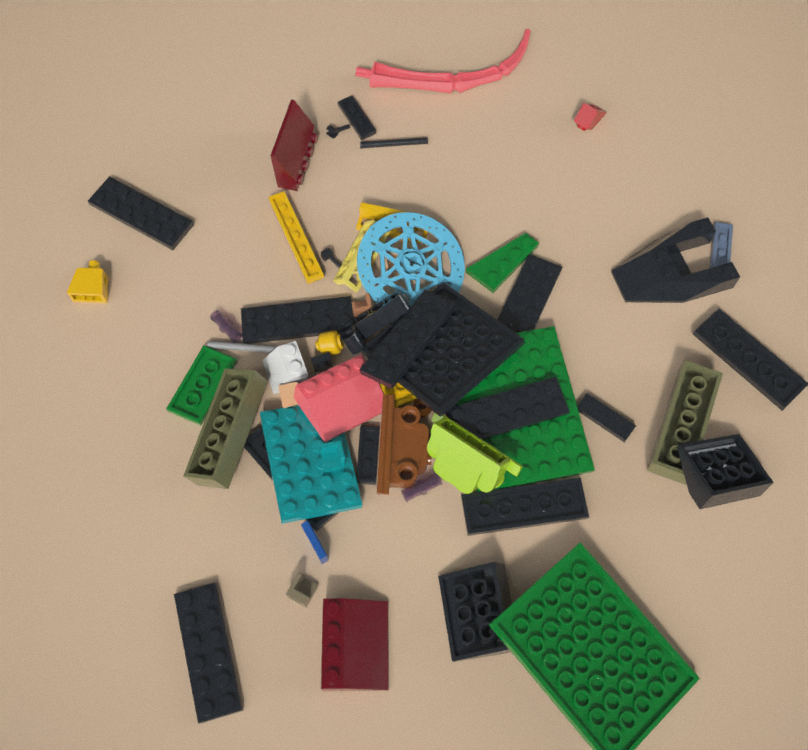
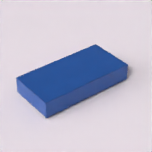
[301,521,328,564]

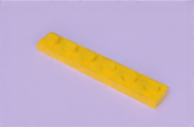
[268,191,324,284]

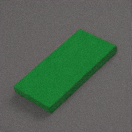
[166,345,238,426]

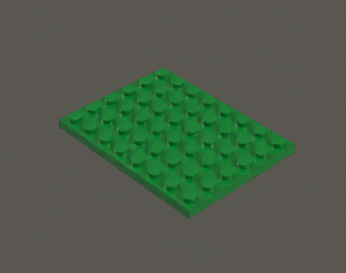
[456,326,595,492]
[489,543,700,750]

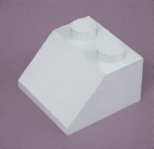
[262,341,309,394]

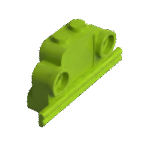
[427,413,522,494]

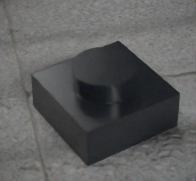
[311,352,333,372]

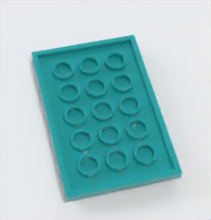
[260,405,363,524]

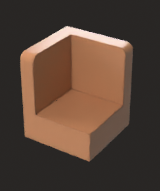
[352,293,372,318]

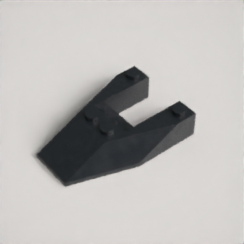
[611,217,740,303]

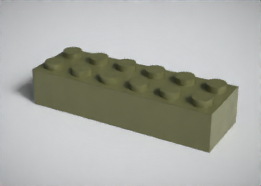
[647,360,723,485]
[183,369,268,489]

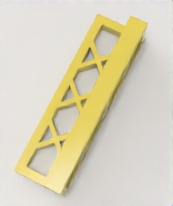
[333,220,390,292]

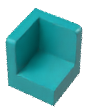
[320,440,345,473]

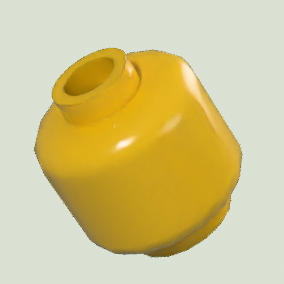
[315,330,345,356]

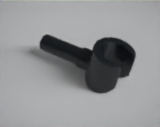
[326,124,350,138]
[320,249,341,268]

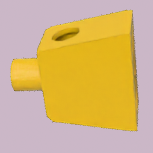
[67,260,108,303]

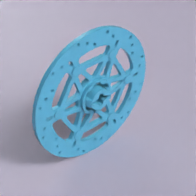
[357,212,465,306]

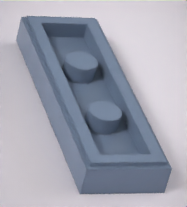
[710,222,733,268]

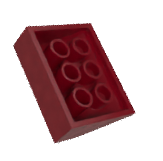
[270,99,318,191]
[321,598,389,691]

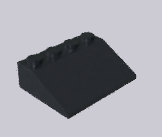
[677,434,774,509]
[438,561,512,662]

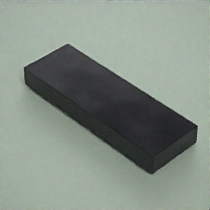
[338,96,376,141]
[577,393,636,443]
[356,426,380,485]

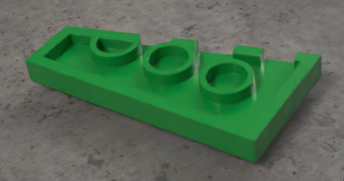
[465,233,539,293]

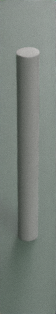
[207,341,278,353]

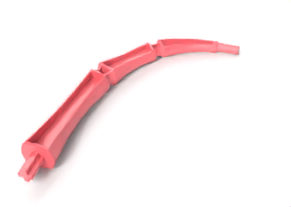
[355,29,531,94]

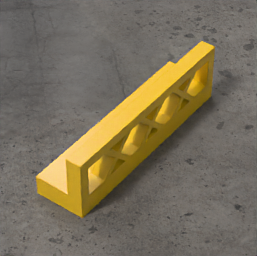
[356,202,429,244]

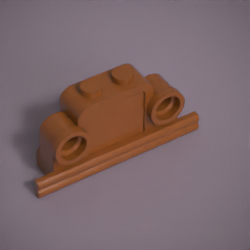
[377,394,431,495]

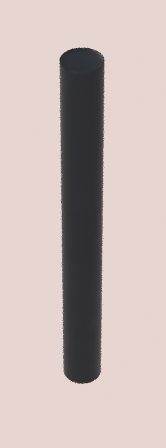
[360,137,428,149]

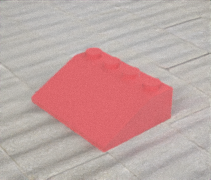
[293,355,384,442]

